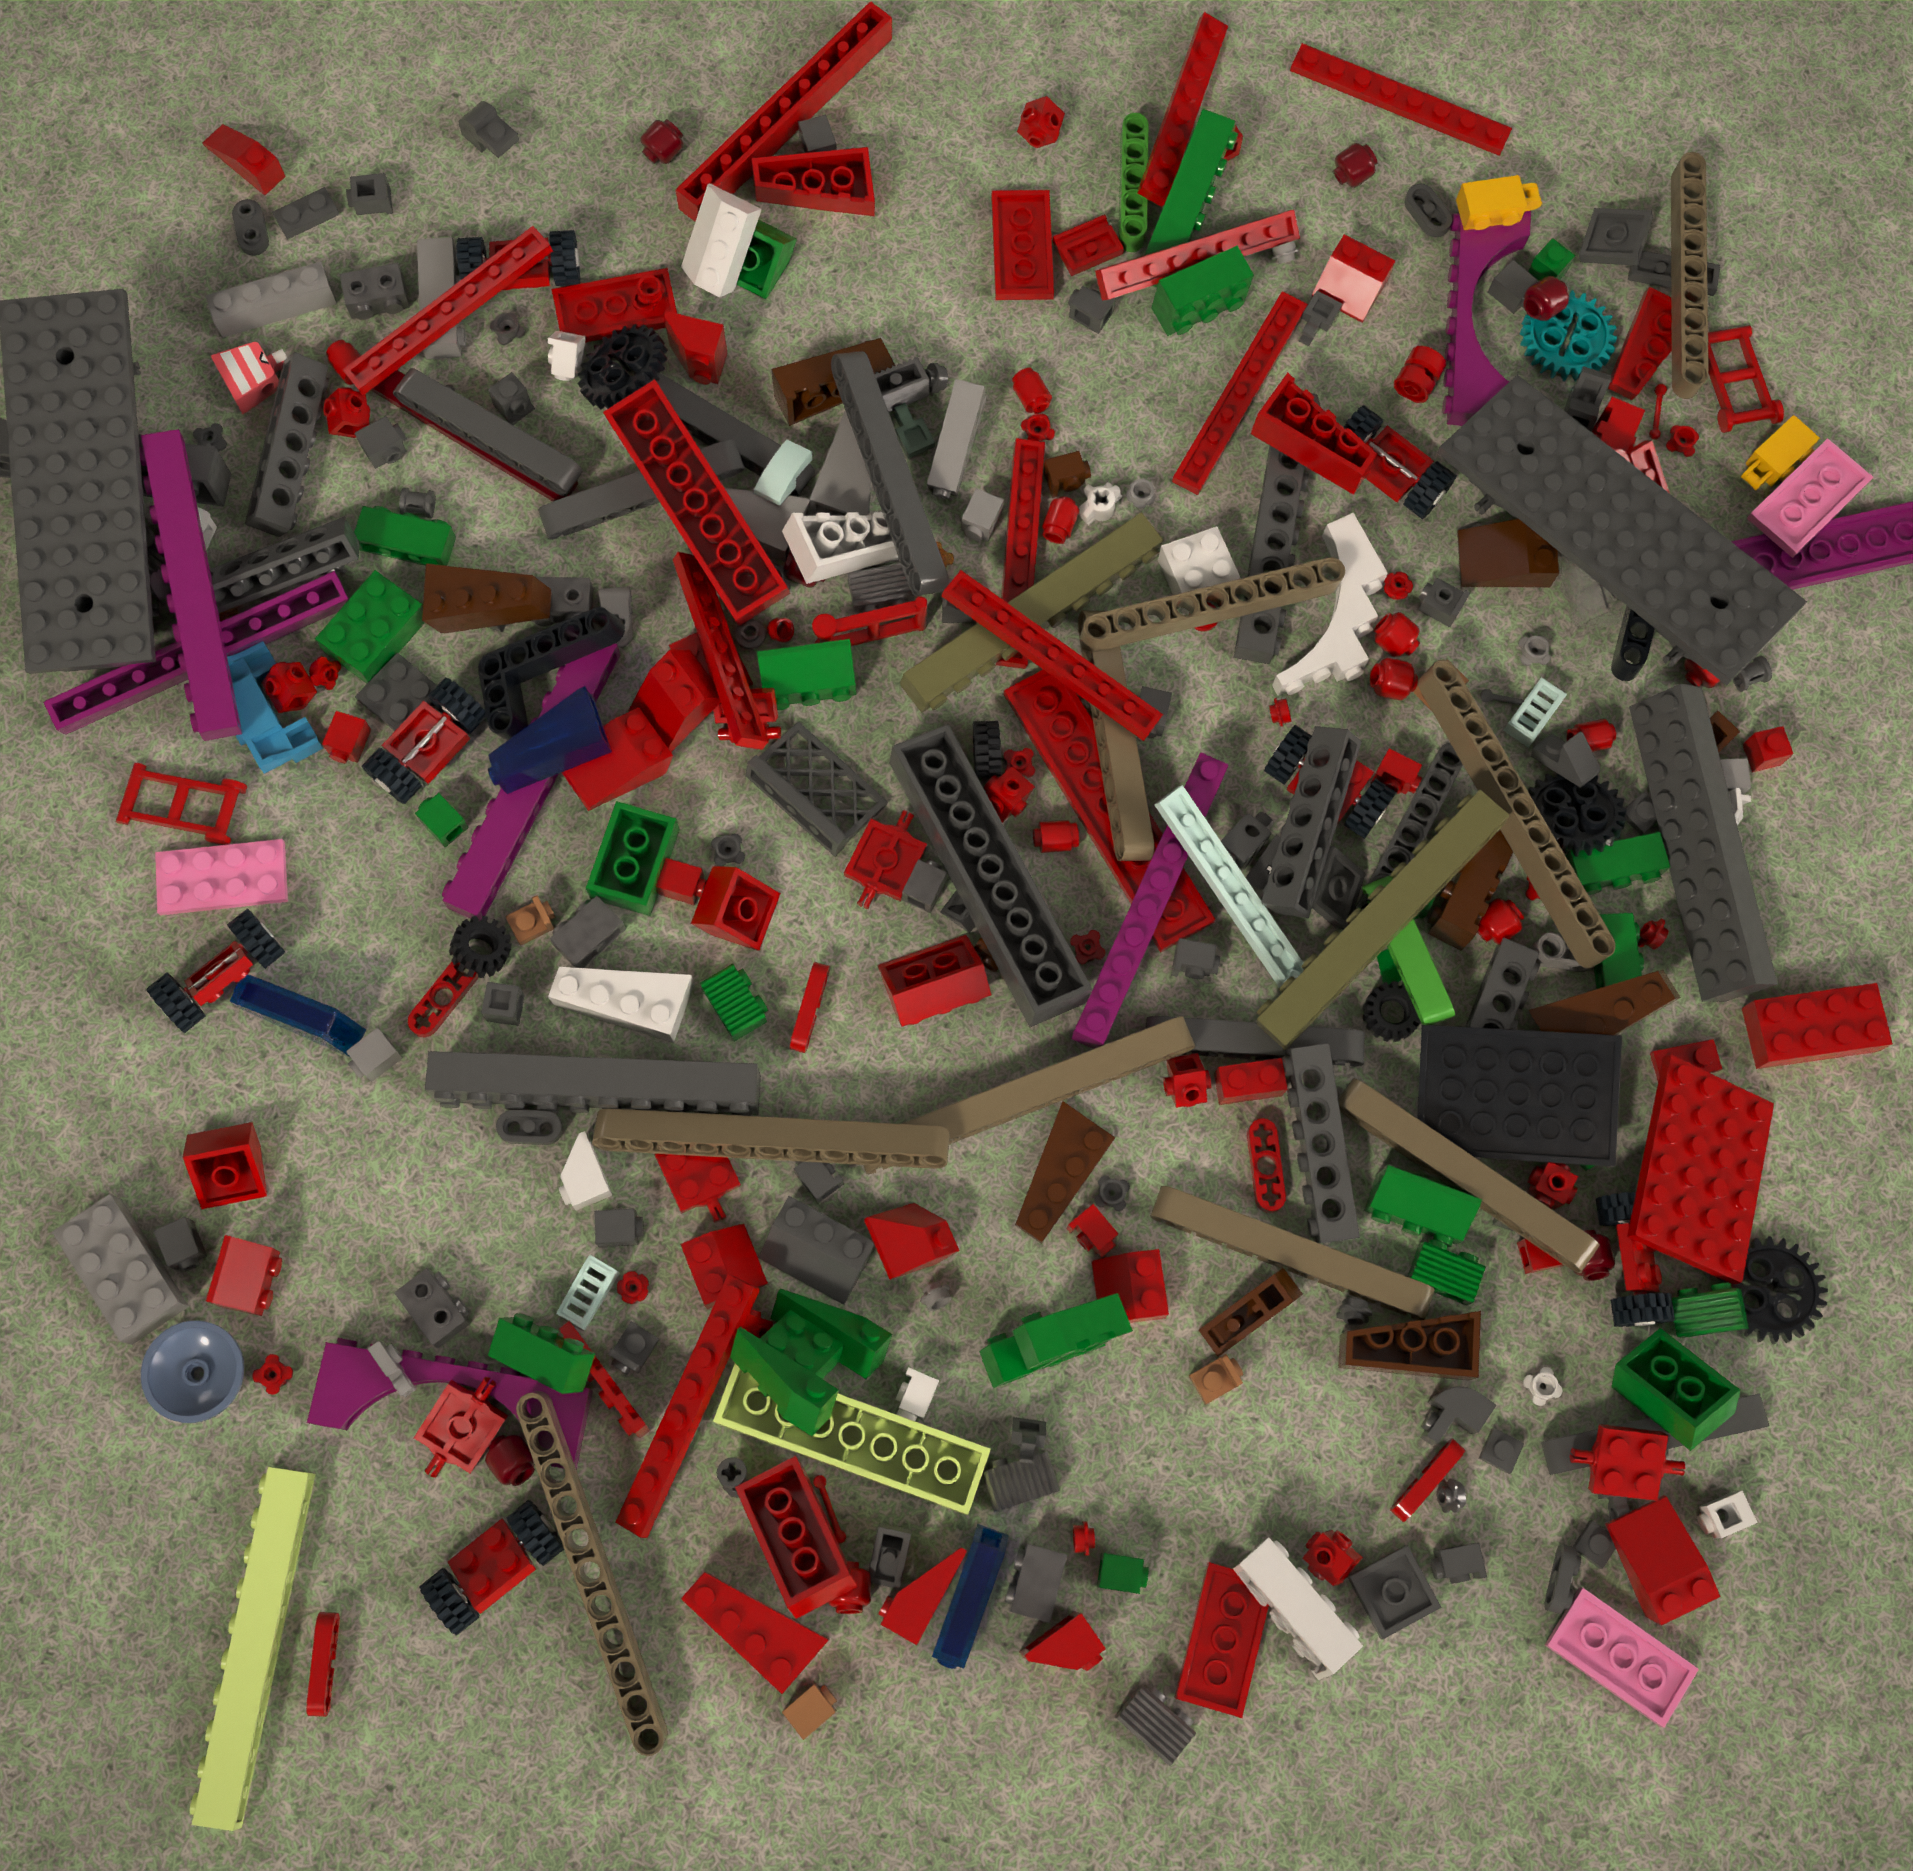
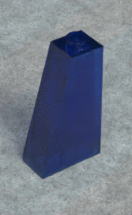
[488,686,612,794]
[229,974,366,1058]
[932,1524,1009,1669]

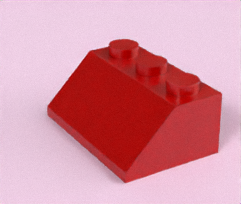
[877,935,992,1027]
[1019,1611,1106,1671]

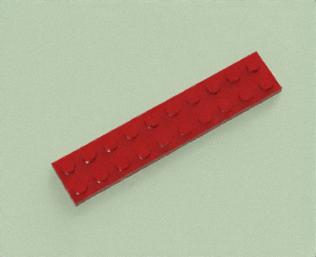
[1003,670,1216,953]

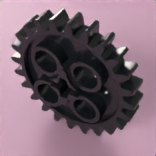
[577,324,668,410]
[1528,773,1627,857]
[1716,1236,1828,1344]

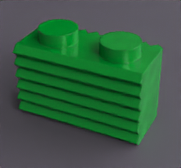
[700,963,768,1042]
[1407,1239,1486,1306]
[1672,1283,1749,1338]

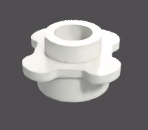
[1523,1367,1563,1406]

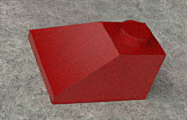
[864,1203,960,1280]

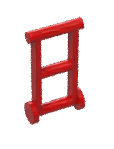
[1708,325,1784,433]
[812,597,927,646]
[115,763,247,845]

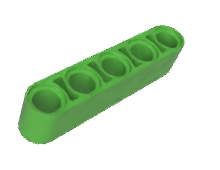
[1119,112,1149,252]
[1362,875,1455,1025]

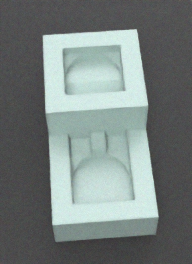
[754,440,812,506]

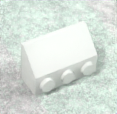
[681,184,762,297]

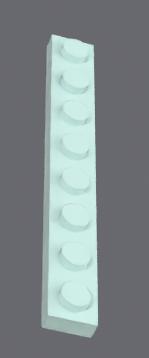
[1154,785,1304,988]

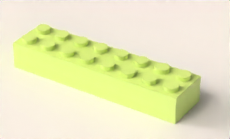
[713,1363,991,1515]

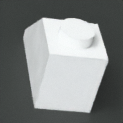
[559,1131,612,1211]

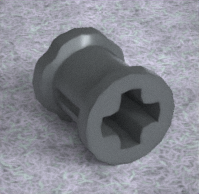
[399,488,436,518]
[1733,655,1772,692]
[716,1457,752,1498]

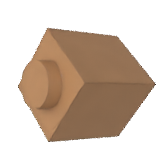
[782,1683,837,1740]

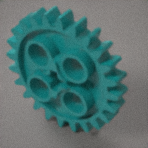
[1519,290,1617,382]

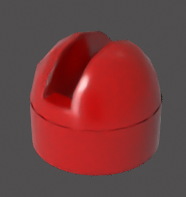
[767,617,794,642]

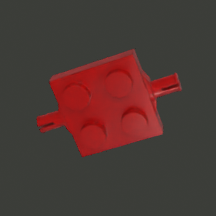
[844,810,927,909]
[654,1154,741,1223]
[414,1377,508,1478]
[1570,1424,1686,1501]

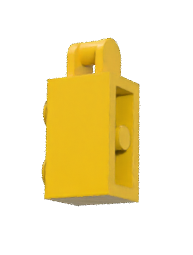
[1456,175,1542,230]
[1741,415,1820,491]

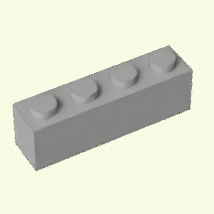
[417,237,466,359]
[205,261,337,338]

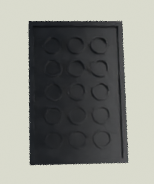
[1417,1024,1622,1167]

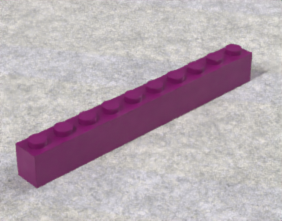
[139,429,242,741]
[43,571,349,735]
[442,644,621,921]
[1071,752,1229,1049]

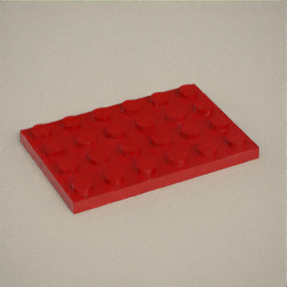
[1627,1055,1774,1284]

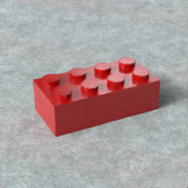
[1742,983,1893,1069]
[735,1456,858,1619]

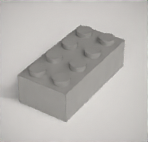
[52,1194,189,1345]

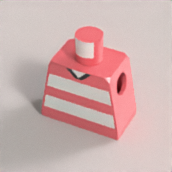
[211,342,287,414]

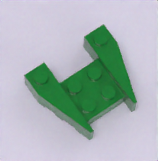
[730,1289,893,1437]
[979,1293,1133,1388]

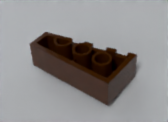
[422,564,551,633]
[1529,970,1681,1035]
[1338,1311,1481,1381]

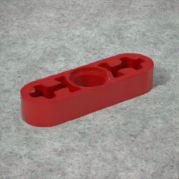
[408,962,478,1038]
[789,962,830,1053]
[1247,1118,1286,1213]
[1390,1438,1466,1522]
[306,1612,340,1717]

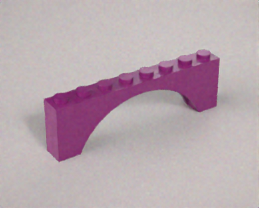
[1442,210,1531,426]
[307,1338,593,1470]

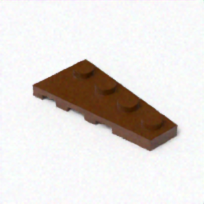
[1015,1101,1115,1244]

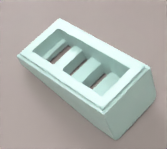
[1503,677,1567,748]
[556,1255,620,1331]

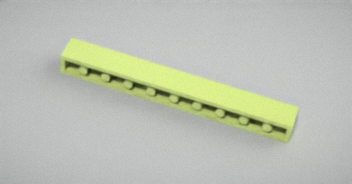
[190,1467,316,1831]

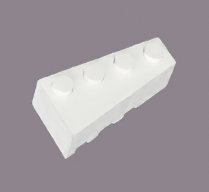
[782,512,899,584]
[548,967,695,1043]
[1233,1538,1363,1680]

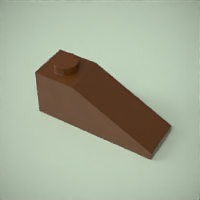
[1199,1268,1303,1357]

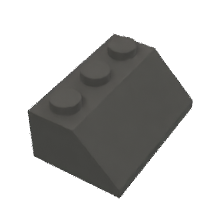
[758,1196,876,1305]

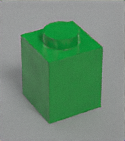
[1528,238,1576,281]
[415,793,469,848]
[1097,1553,1149,1594]

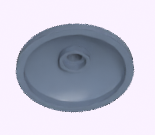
[141,1320,244,1423]

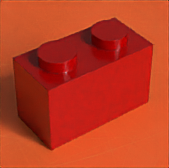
[1214,1058,1287,1105]

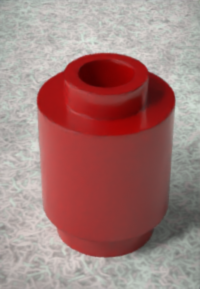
[326,340,361,385]
[1012,368,1052,414]
[1042,496,1080,544]
[1567,718,1616,752]
[1033,820,1079,853]

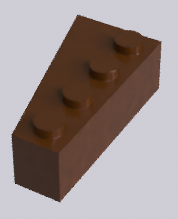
[771,338,896,426]
[1427,830,1513,951]

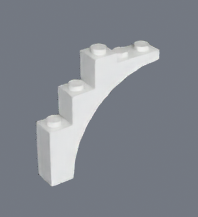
[1272,513,1388,696]

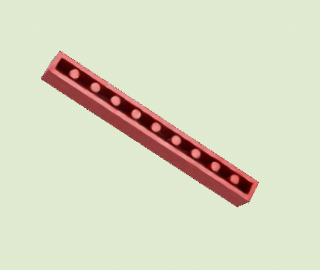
[675,1,892,222]

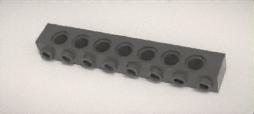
[1233,445,1309,664]

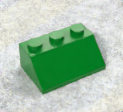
[736,219,797,299]
[757,639,856,710]
[1364,1165,1482,1247]

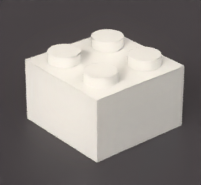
[1158,526,1241,612]

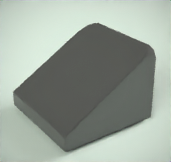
[940,890,975,933]

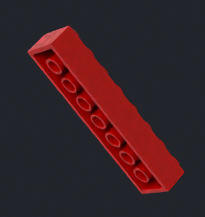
[603,379,790,626]

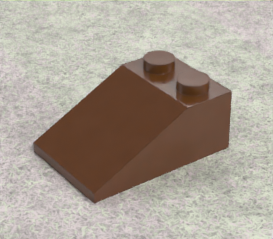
[1457,519,1559,588]

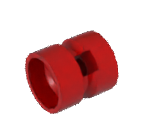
[1393,346,1447,403]

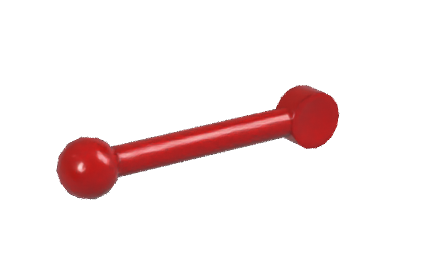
[1649,384,1667,440]
[813,1475,846,1544]

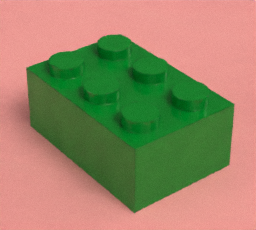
[1151,245,1254,336]
[315,570,425,684]
[586,801,680,916]
[1612,1328,1741,1451]

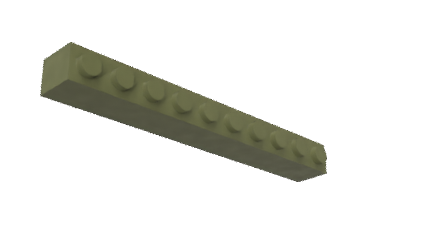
[900,512,1164,713]
[1257,790,1509,1050]

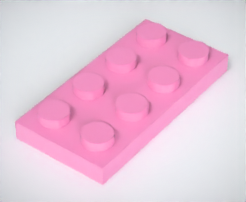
[1747,438,1873,558]
[155,839,288,916]
[1545,1588,1699,1728]

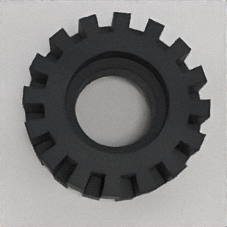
[973,720,1001,778]
[449,916,512,978]
[1363,981,1421,1042]

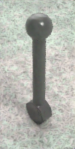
[1480,689,1543,711]

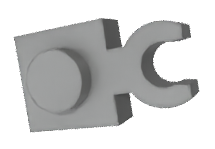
[368,1341,416,1397]

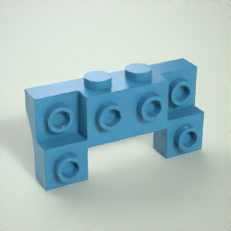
[227,641,324,774]

